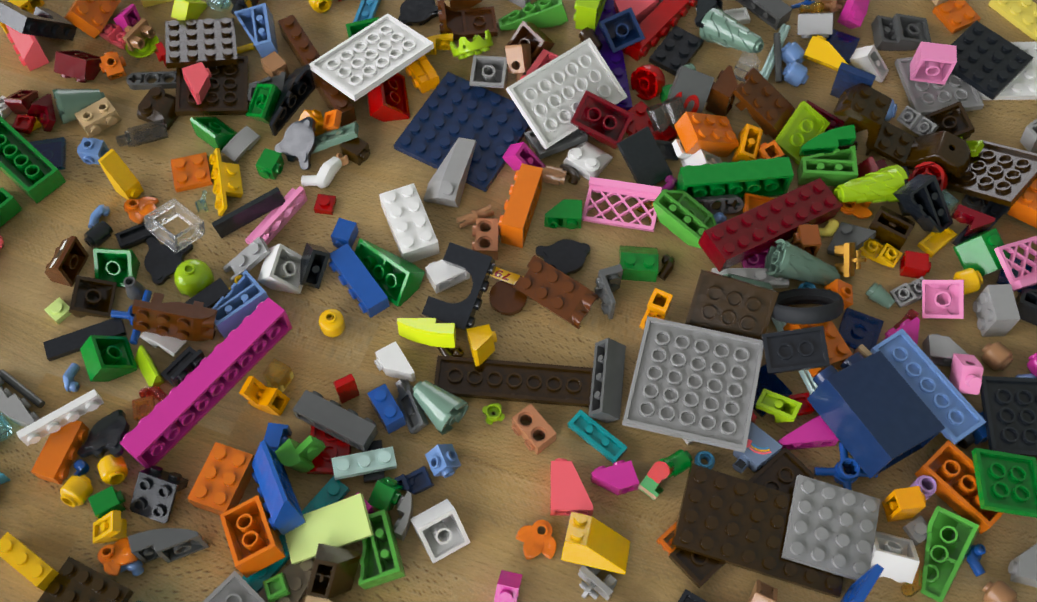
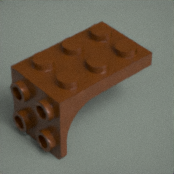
[437,0,498,40]

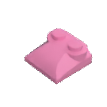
[922,280,964,319]

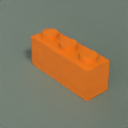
[31,420,89,485]

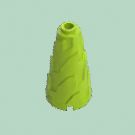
[833,165,908,203]

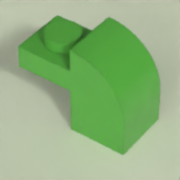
[275,435,326,473]

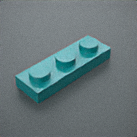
[567,409,628,464]

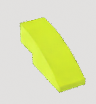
[397,318,456,348]

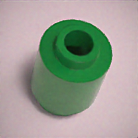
[667,449,693,478]

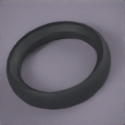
[772,288,844,324]

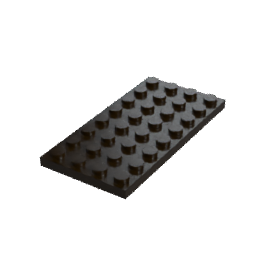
[671,464,844,598]

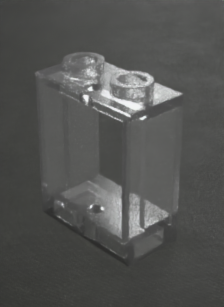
[144,198,205,253]

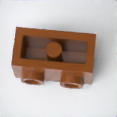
[790,224,822,257]

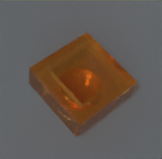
[132,396,155,421]

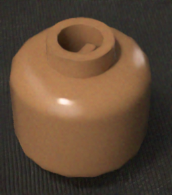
[981,342,1014,371]
[982,581,1019,602]

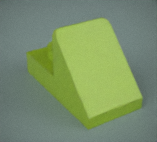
[756,388,802,423]

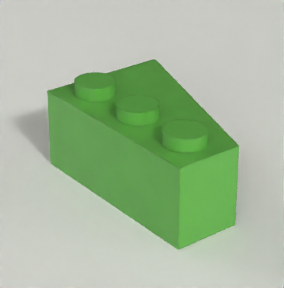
[797,145,858,186]

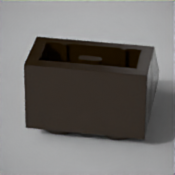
[868,206,916,251]
[306,543,362,599]

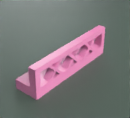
[245,186,308,245]

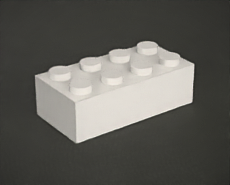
[379,183,440,263]

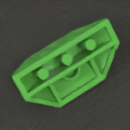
[652,189,717,249]

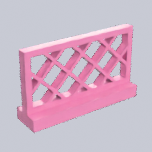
[582,177,662,232]
[994,236,1037,292]

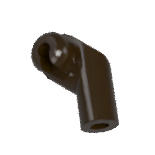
[560,163,580,185]
[657,254,675,281]
[437,347,464,357]

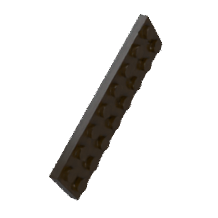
[434,355,593,407]
[669,447,816,589]

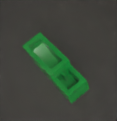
[799,125,856,157]

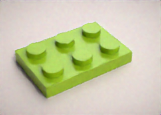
[775,101,830,165]

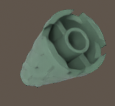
[699,8,764,53]
[765,239,840,286]

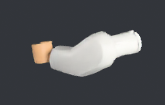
[301,153,349,189]

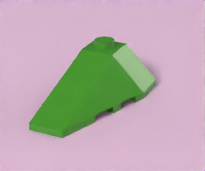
[498,0,568,31]
[921,505,980,602]

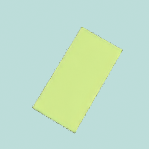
[285,493,374,565]

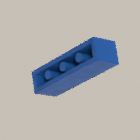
[328,243,390,318]

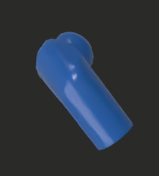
[966,543,986,577]

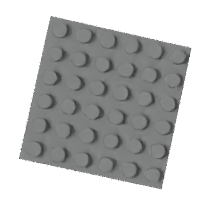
[622,316,764,453]

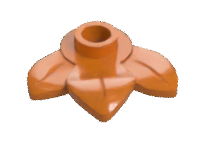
[124,196,159,224]
[840,202,873,219]
[516,520,556,560]
[97,537,138,576]

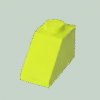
[171,0,208,21]

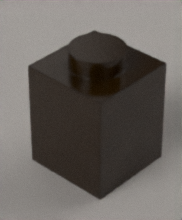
[340,137,370,166]

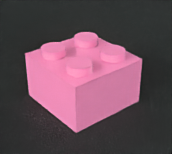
[910,41,957,85]

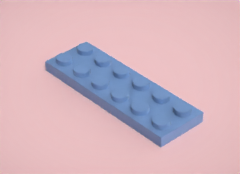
[870,329,986,445]

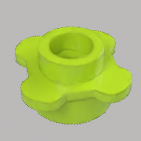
[482,403,505,425]

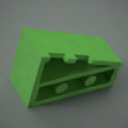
[358,509,406,590]

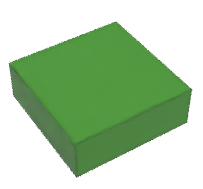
[262,572,291,602]

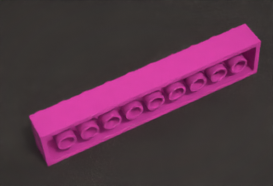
[120,297,292,469]

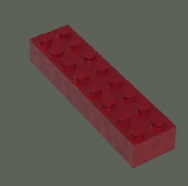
[698,178,843,272]

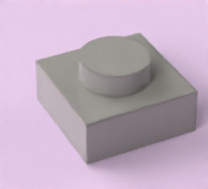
[903,516,928,546]

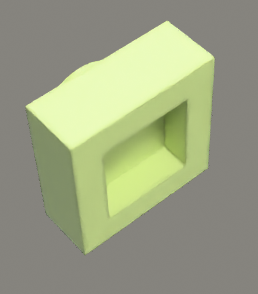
[44,297,72,324]

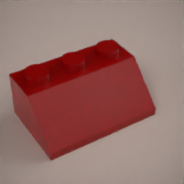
[367,73,410,122]

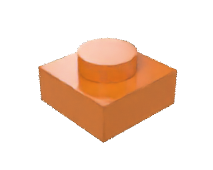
[322,109,342,131]

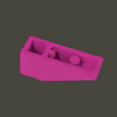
[837,0,870,29]
[778,415,839,450]

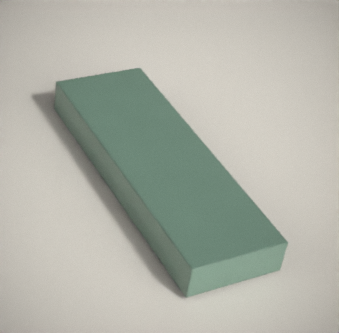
[312,122,359,154]

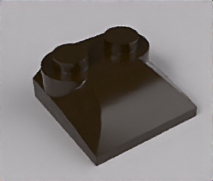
[137,87,178,130]
[926,101,975,140]
[69,275,117,318]

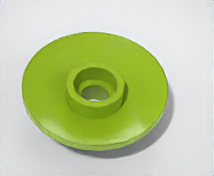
[125,35,160,58]

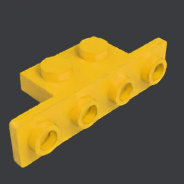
[209,148,243,216]

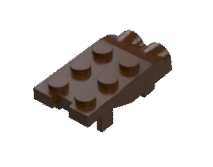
[732,67,795,140]
[513,255,600,329]
[132,292,218,342]

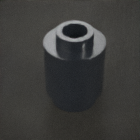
[84,221,113,248]

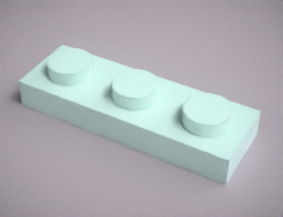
[331,446,397,480]

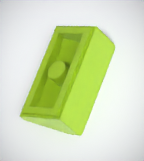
[135,345,164,390]

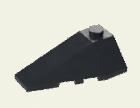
[269,65,315,136]

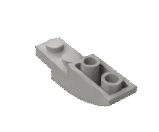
[0,377,40,427]

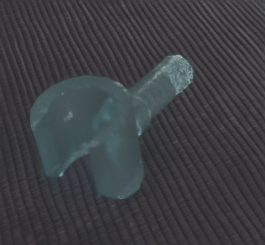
[195,190,208,213]

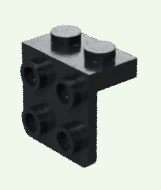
[161,346,205,387]
[130,466,189,523]

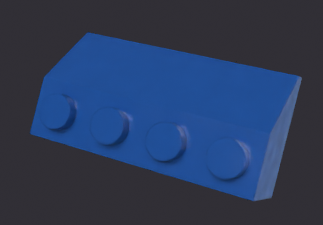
[251,440,306,535]

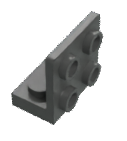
[594,264,623,320]

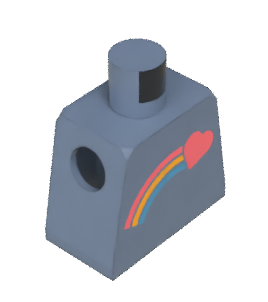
[732,422,782,473]

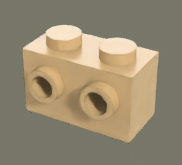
[74,97,121,138]

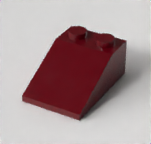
[570,90,634,149]

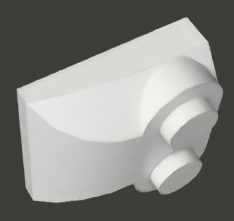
[563,141,613,180]

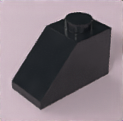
[300,243,330,289]

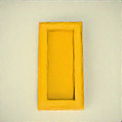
[917,227,957,258]

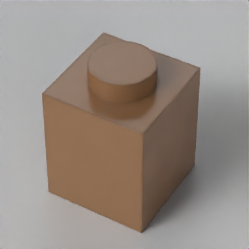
[261,51,289,78]

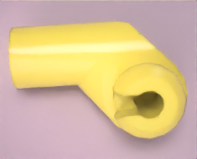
[819,218,839,237]

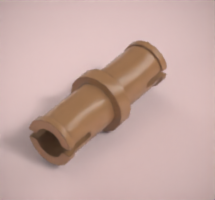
[456,204,494,229]

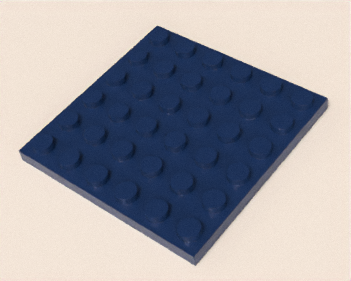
[394,72,530,192]

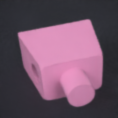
[949,353,984,395]

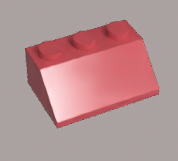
[6,6,50,71]

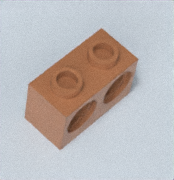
[472,218,499,260]
[511,404,557,455]

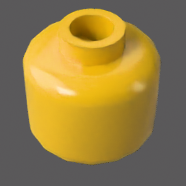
[308,0,332,13]
[953,268,983,295]
[318,309,345,337]
[97,454,129,485]
[60,475,93,507]

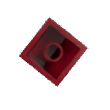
[54,50,102,83]

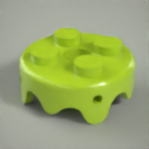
[450,30,493,60]

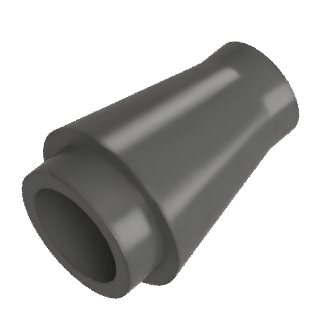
[123,276,146,300]

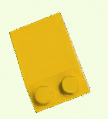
[561,512,631,575]

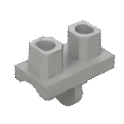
[578,565,617,601]

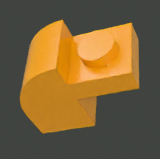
[639,288,673,330]
[239,376,290,416]

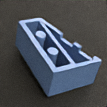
[234,3,278,58]
[212,269,268,339]

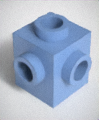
[77,137,109,165]
[425,444,461,478]

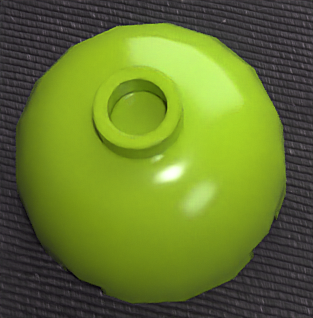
[174,259,214,298]

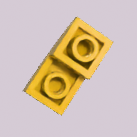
[425,33,454,55]
[858,238,903,268]

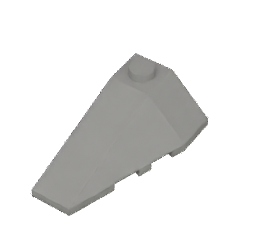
[424,137,476,208]

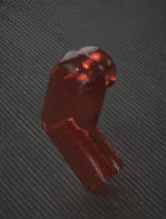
[139,386,168,402]

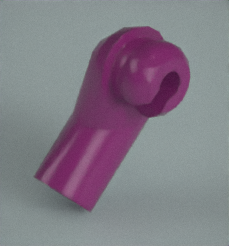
[662,175,677,190]

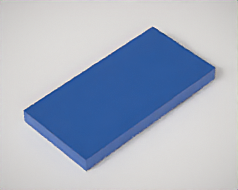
[840,564,884,602]

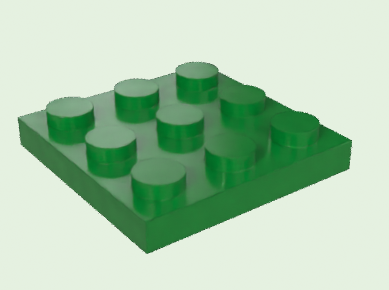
[971,448,1037,518]

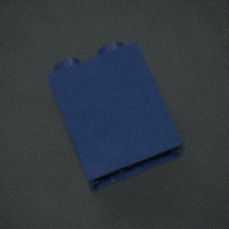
[807,351,945,479]

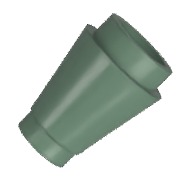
[865,282,895,309]

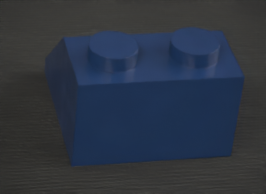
[599,7,645,53]

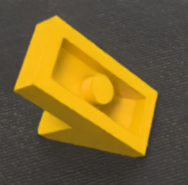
[92,510,127,544]

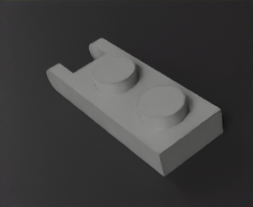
[223,237,271,284]

